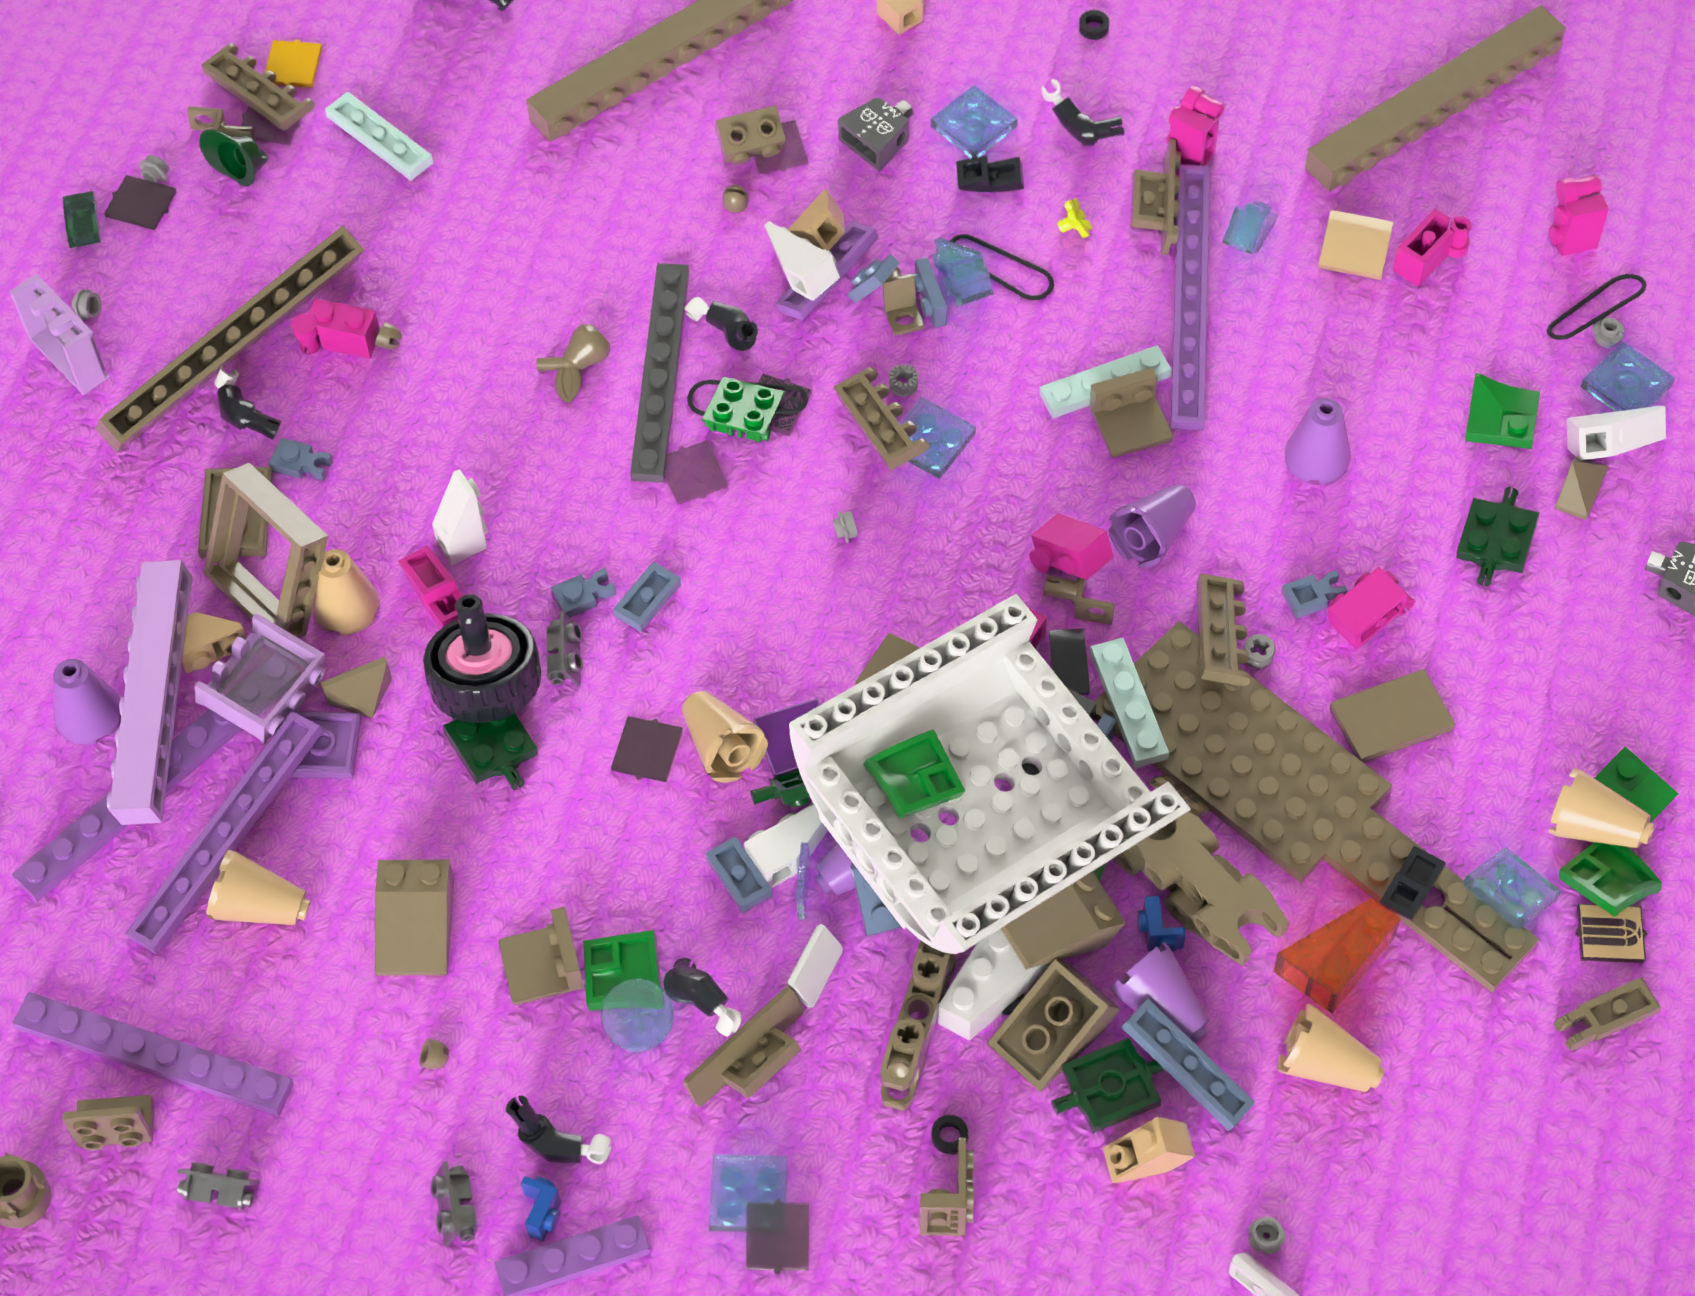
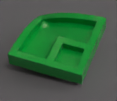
[1465,373,1540,449]
[864,729,965,819]
[1594,746,1678,823]
[1559,842,1662,917]
[583,930,664,1011]

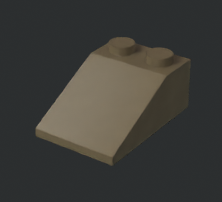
[375,859,455,976]
[1001,871,1126,969]
[987,959,1121,1092]

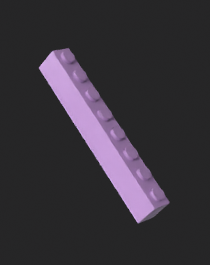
[107,560,192,825]

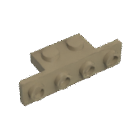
[1131,139,1181,255]
[683,986,804,1107]

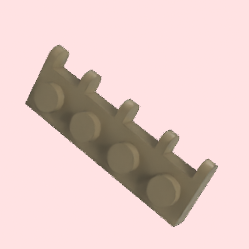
[201,43,315,131]
[834,367,929,471]
[1196,573,1250,686]

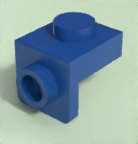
[1137,896,1186,952]
[521,1176,561,1242]

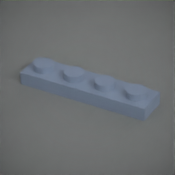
[1121,999,1255,1131]

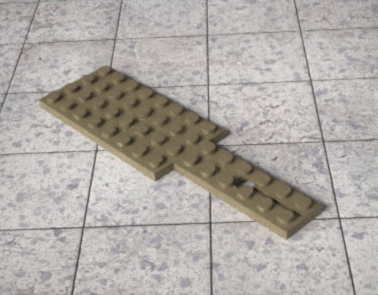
[1094,621,1539,993]

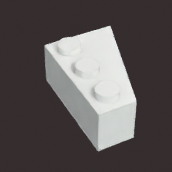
[938,928,1052,1040]

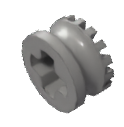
[889,364,918,397]
[1244,634,1275,669]

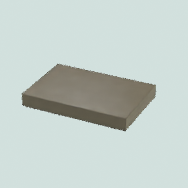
[198,467,273,558]
[1330,669,1455,763]

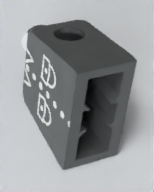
[838,98,913,172]
[1645,542,1695,616]

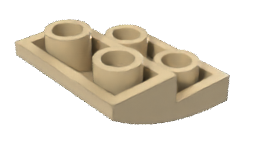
[1318,210,1393,280]

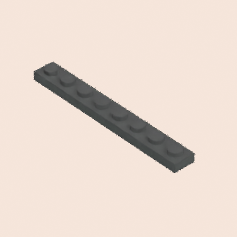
[630,263,689,482]

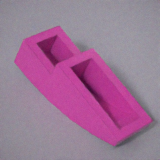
[398,546,463,629]

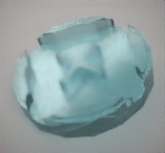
[600,978,674,1052]

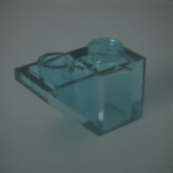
[1222,201,1278,254]
[932,238,993,307]

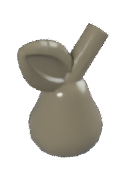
[536,324,611,403]

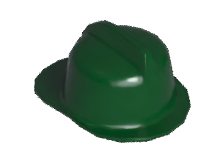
[199,129,268,186]

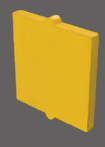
[265,39,323,88]

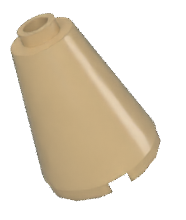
[312,549,380,635]
[682,691,768,783]
[1549,768,1655,849]
[206,850,311,925]
[1276,1004,1385,1092]

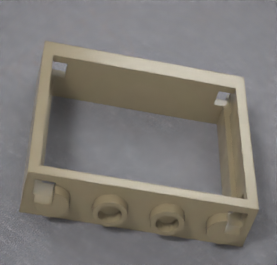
[203,463,328,638]

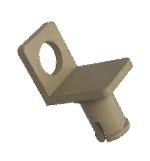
[187,107,254,140]
[882,267,924,335]
[1043,574,1115,625]

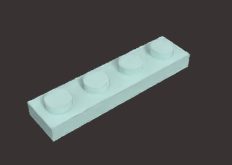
[325,91,433,181]
[1039,345,1172,418]
[1090,638,1169,768]

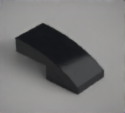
[956,155,1024,192]
[1049,628,1090,695]
[1379,845,1446,921]

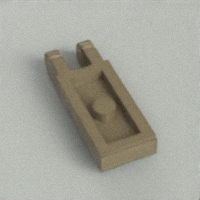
[1553,977,1661,1051]

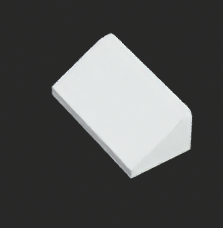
[787,923,843,1007]
[1229,1252,1299,1296]

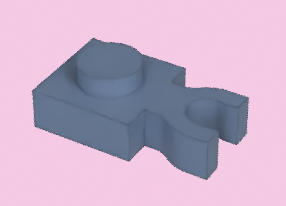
[269,438,333,481]
[551,568,616,618]
[1281,570,1348,619]

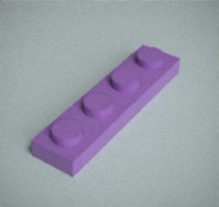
[776,221,879,321]
[494,1215,651,1296]

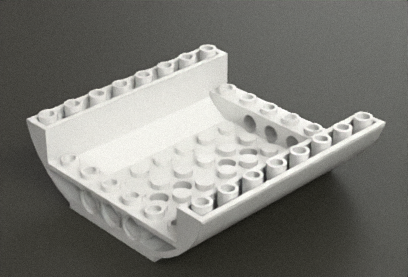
[789,594,1191,954]

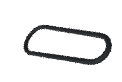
[948,234,1054,300]
[1547,274,1647,340]
[687,380,808,416]

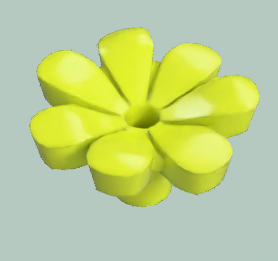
[1057,198,1092,238]

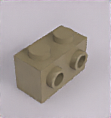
[715,105,786,165]

